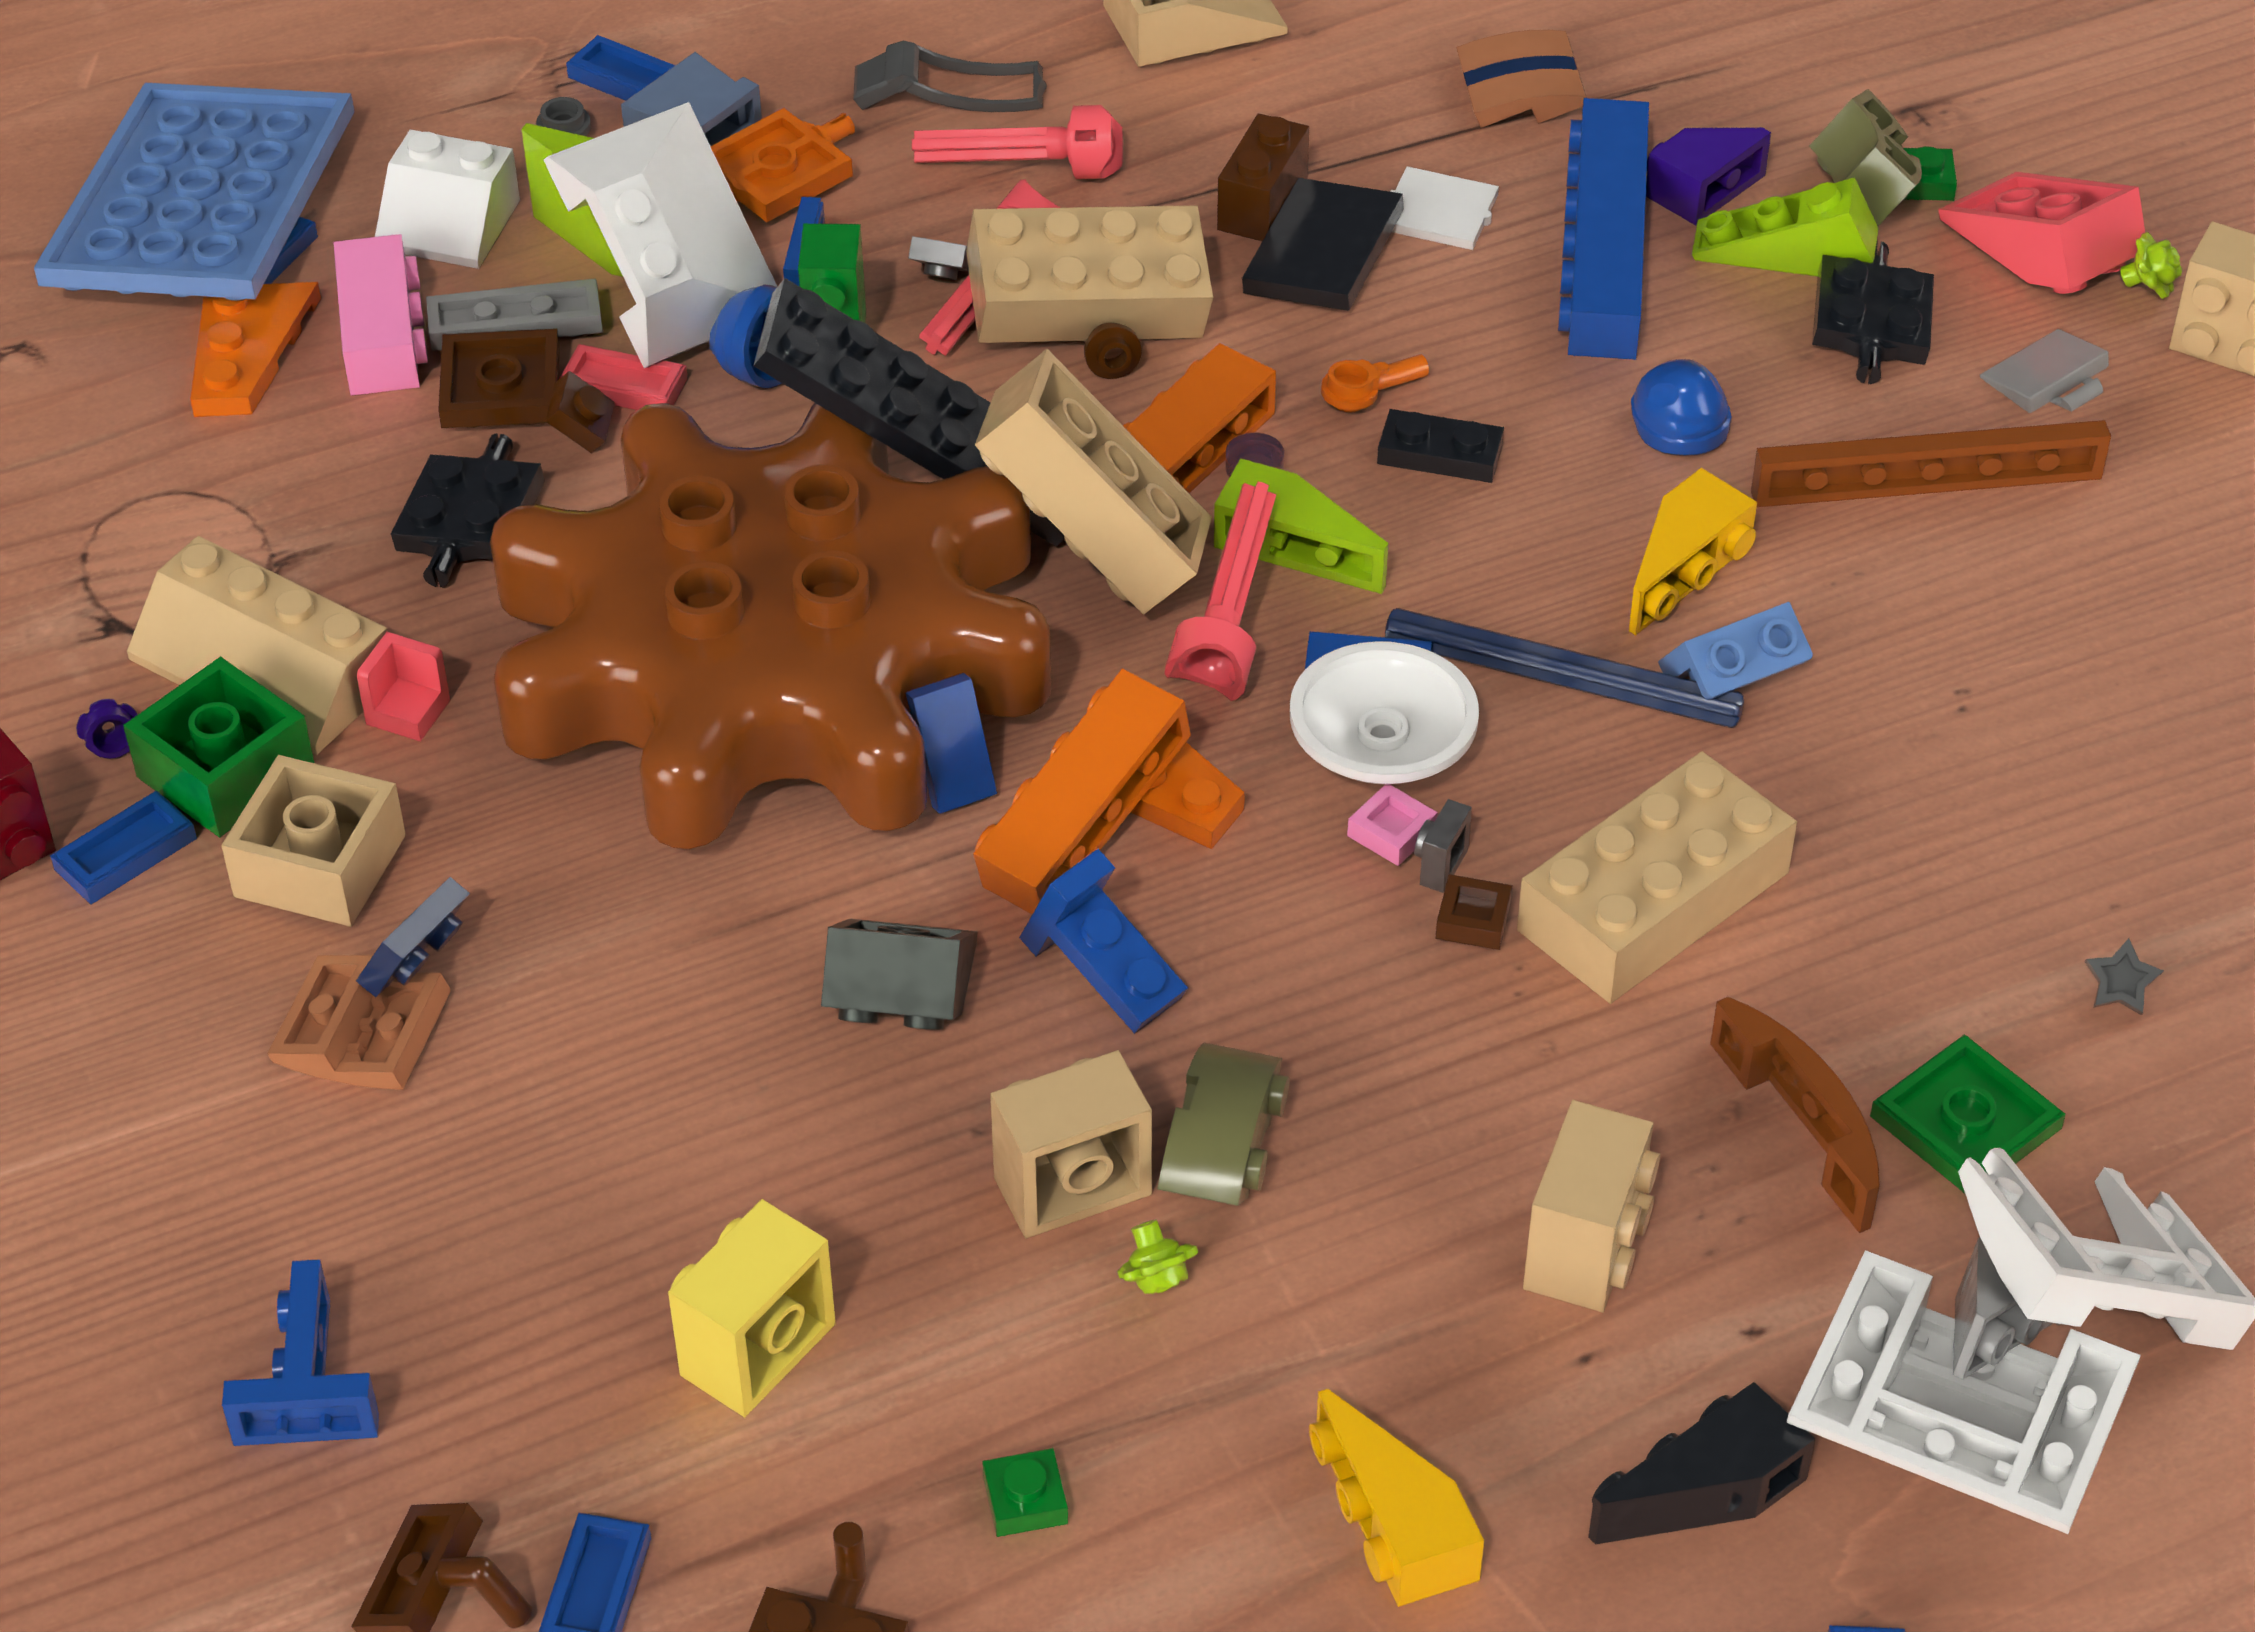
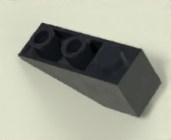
[1588,1382,1815,1545]

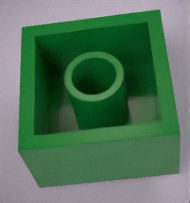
[123,656,314,838]

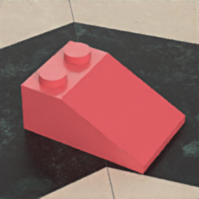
[1938,172,2145,294]

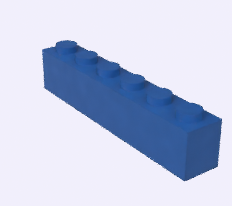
[1558,98,1649,360]

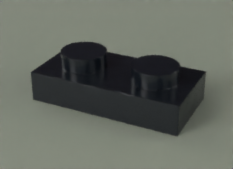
[1377,409,1504,483]

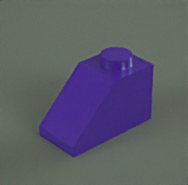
[1646,127,1771,226]

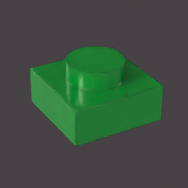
[1903,146,1957,201]
[982,1448,1068,1537]

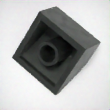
[821,919,978,1030]

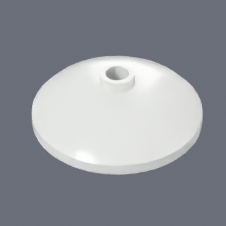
[1290,641,1479,784]

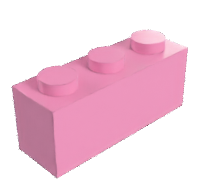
[333,234,428,396]

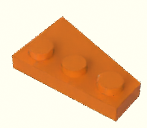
[190,282,321,417]
[1131,742,1245,849]

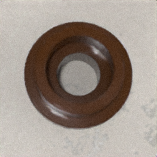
[1084,322,1142,379]

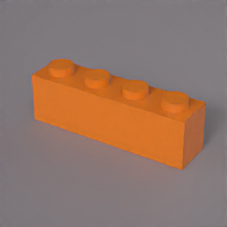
[1123,343,1276,493]
[973,668,1191,914]

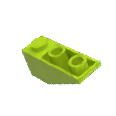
[1692,177,1879,277]

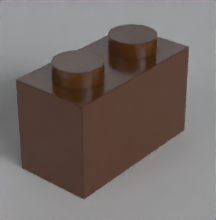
[1217,113,1309,241]

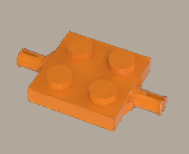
[710,108,855,222]

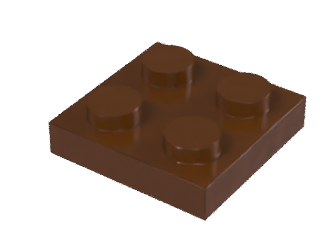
[438,328,560,428]

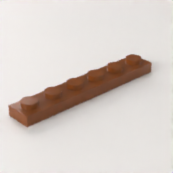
[1751,420,2111,507]

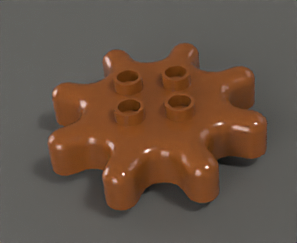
[490,403,1051,849]

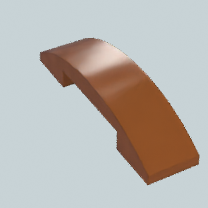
[1710,997,1880,1233]

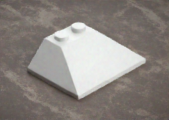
[544,102,778,369]
[1787,1250,2141,1534]

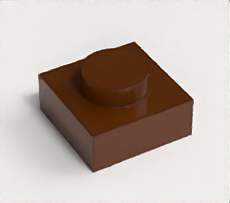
[545,371,615,453]
[1435,874,1513,950]

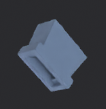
[621,52,762,146]

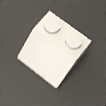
[375,129,520,269]

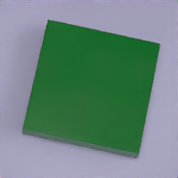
[1870,1034,2066,1193]

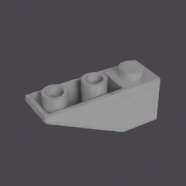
[1953,1237,2060,1380]

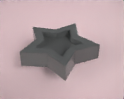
[2085,938,2164,1015]

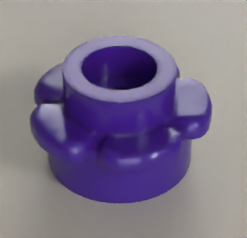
[76,699,138,759]

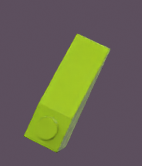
[1214,458,1388,594]

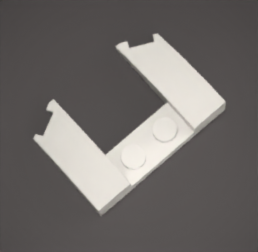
[1958,1148,2255,1350]

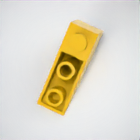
[1629,467,1757,636]
[1309,1389,1484,1607]

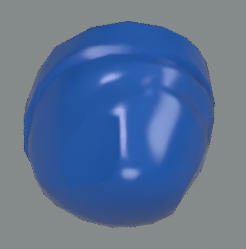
[709,284,782,388]
[1631,359,1732,455]

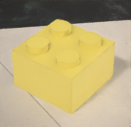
[668,1199,836,1418]

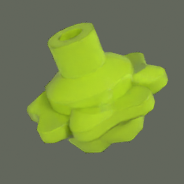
[2120,232,2182,299]
[1117,1219,1198,1294]

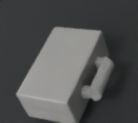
[1980,329,2109,413]

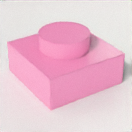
[1347,784,1438,866]

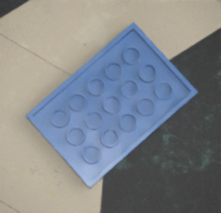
[34,83,355,301]

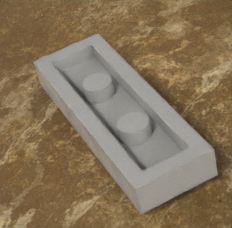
[426,278,603,351]

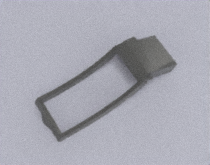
[853,40,1046,112]

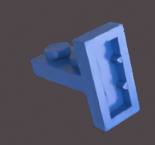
[1019,848,1188,1034]
[222,1260,379,1446]

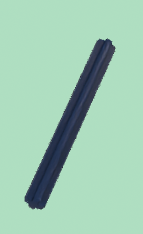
[1385,608,1744,728]

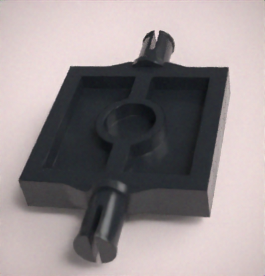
[1812,241,1934,384]
[391,433,545,587]

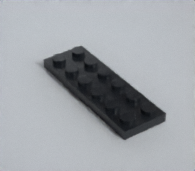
[753,278,1064,547]

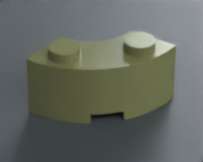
[1809,89,1922,226]
[1157,1043,1290,1206]

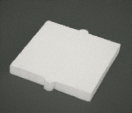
[1390,166,1499,250]

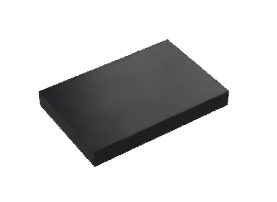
[1242,178,1404,311]

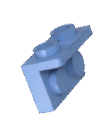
[1658,602,1813,700]

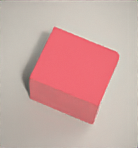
[357,632,451,742]

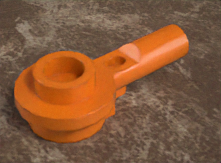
[1321,354,1429,412]

